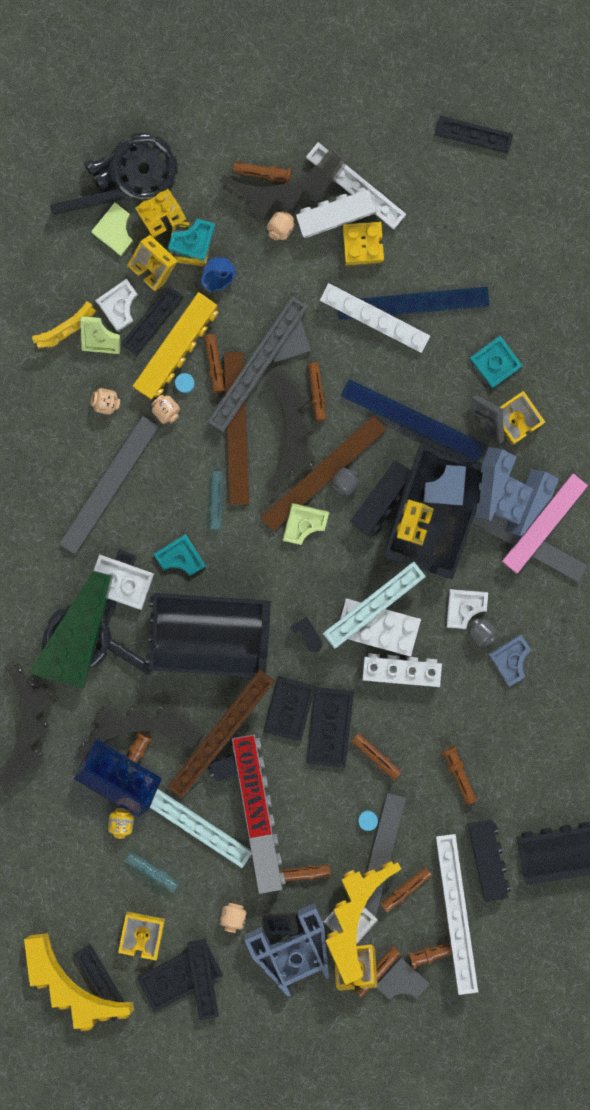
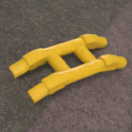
[32,301,96,349]

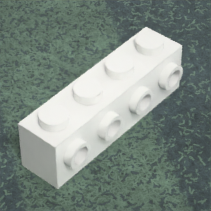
[296,188,377,238]
[362,653,442,687]

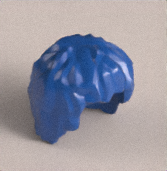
[201,257,236,292]

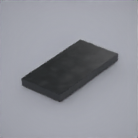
[307,687,354,768]
[137,944,224,1012]

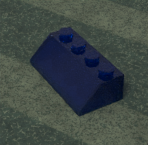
[74,740,162,817]

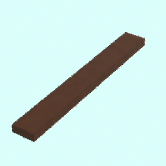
[224,352,249,505]
[260,416,387,532]
[167,669,275,799]

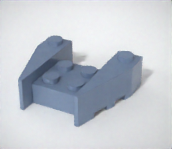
[476,447,559,536]
[244,903,329,996]

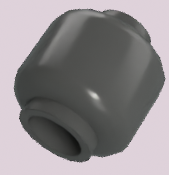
[332,468,360,496]
[469,619,497,648]

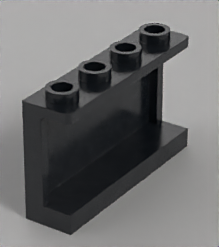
[517,822,590,885]

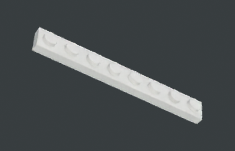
[436,834,478,995]

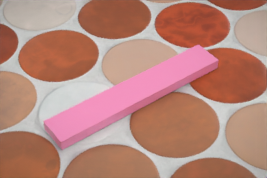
[502,474,588,574]

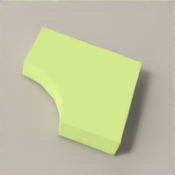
[91,203,133,257]
[80,316,120,354]
[282,503,329,545]

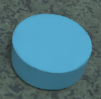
[175,373,195,393]
[358,811,378,831]

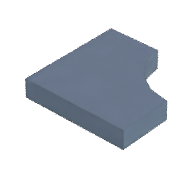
[424,465,466,505]
[488,634,531,687]

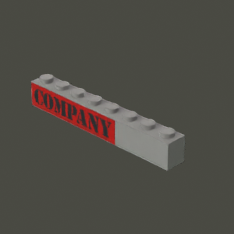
[232,734,285,894]

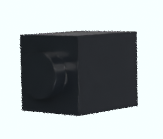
[208,755,238,782]

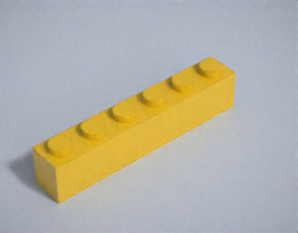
[133,292,219,401]

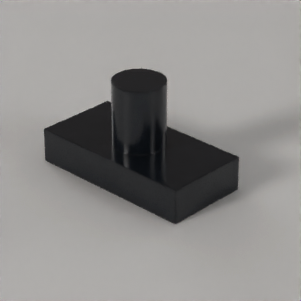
[263,913,299,935]

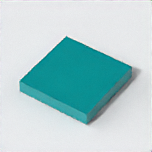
[469,336,523,389]

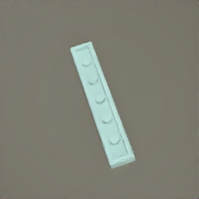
[323,562,426,649]
[146,788,252,868]

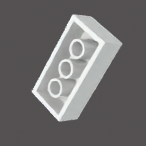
[340,599,421,656]

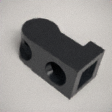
[291,617,323,652]

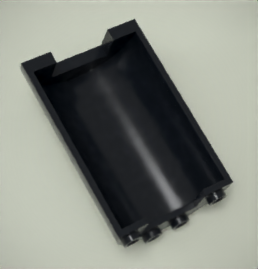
[382,442,483,580]
[146,593,271,677]

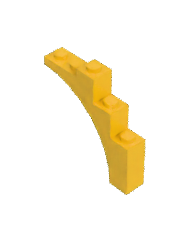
[325,861,401,985]
[24,933,134,1031]

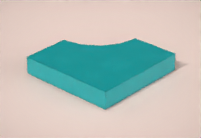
[168,218,216,262]
[153,534,206,576]

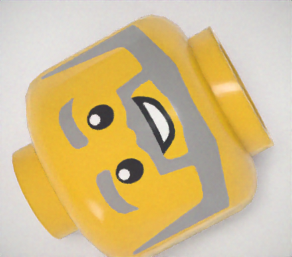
[108,808,134,839]

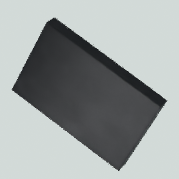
[264,676,316,742]

